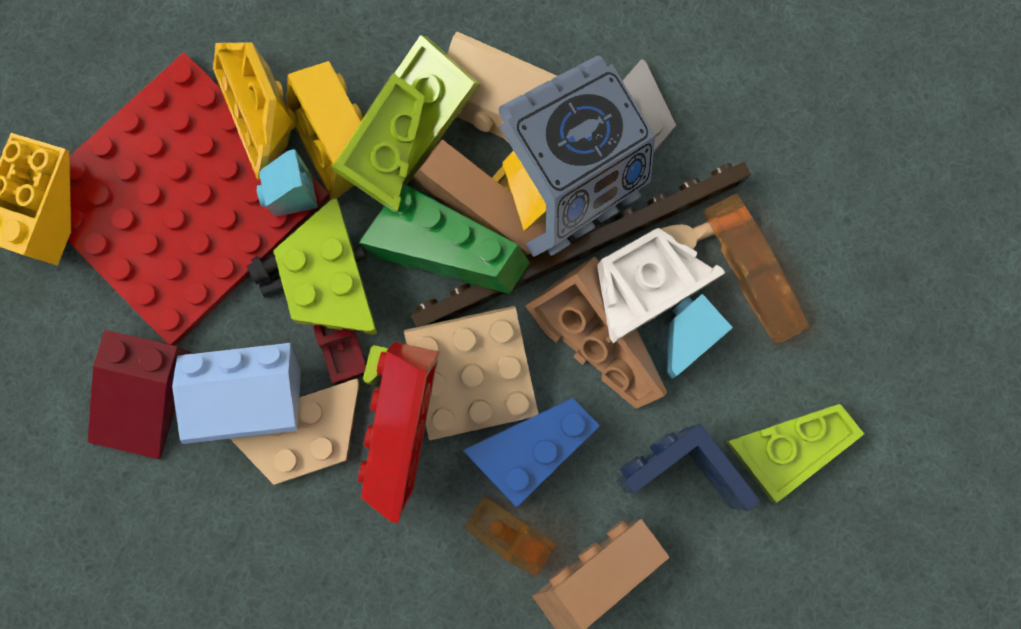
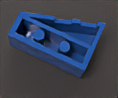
[463,398,600,507]

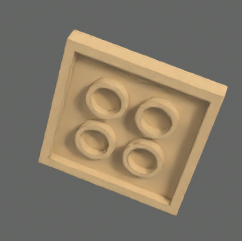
[404,306,538,440]

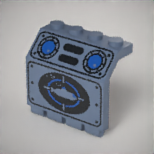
[499,56,655,257]

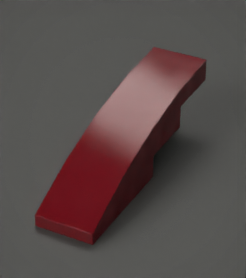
[312,324,367,386]

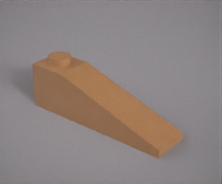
[525,256,667,409]

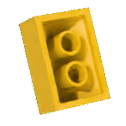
[286,61,363,199]

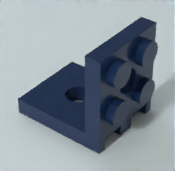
[616,423,761,511]

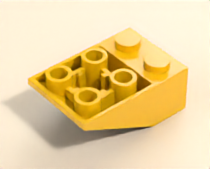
[0,133,71,266]

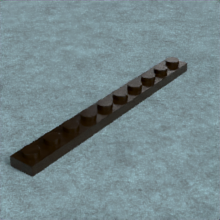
[411,162,751,327]

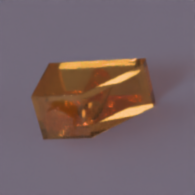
[464,496,557,577]

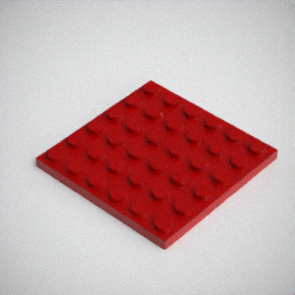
[68,52,330,346]

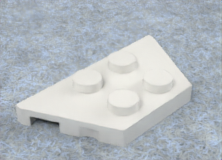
[597,228,725,343]

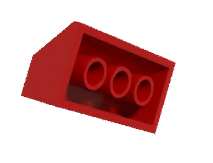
[358,342,440,523]

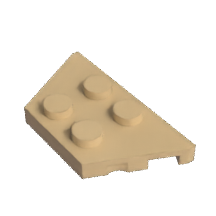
[231,379,361,485]

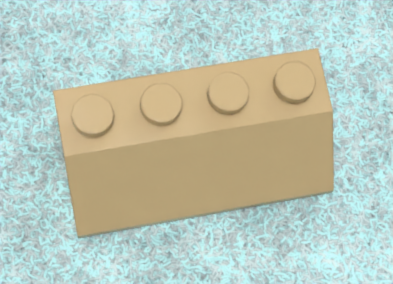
[447,32,557,143]

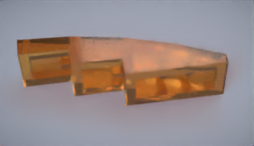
[703,193,809,345]

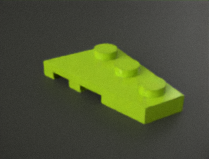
[726,404,864,503]

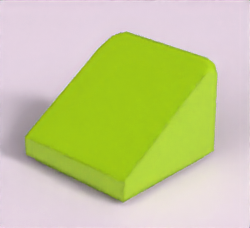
[363,345,389,386]

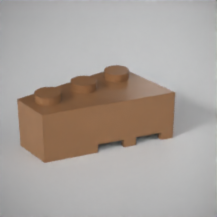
[532,519,670,629]

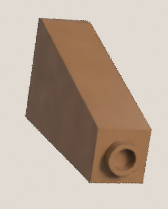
[410,140,546,255]

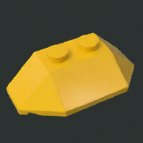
[213,42,295,179]

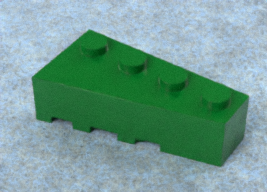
[359,184,530,294]

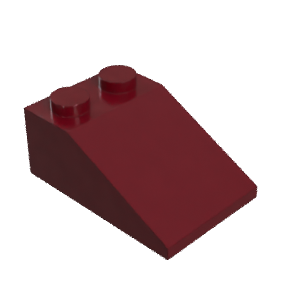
[88,330,192,459]

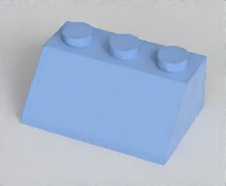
[172,343,301,444]

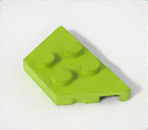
[273,198,377,335]

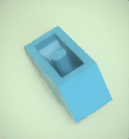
[257,149,318,217]
[666,294,733,379]

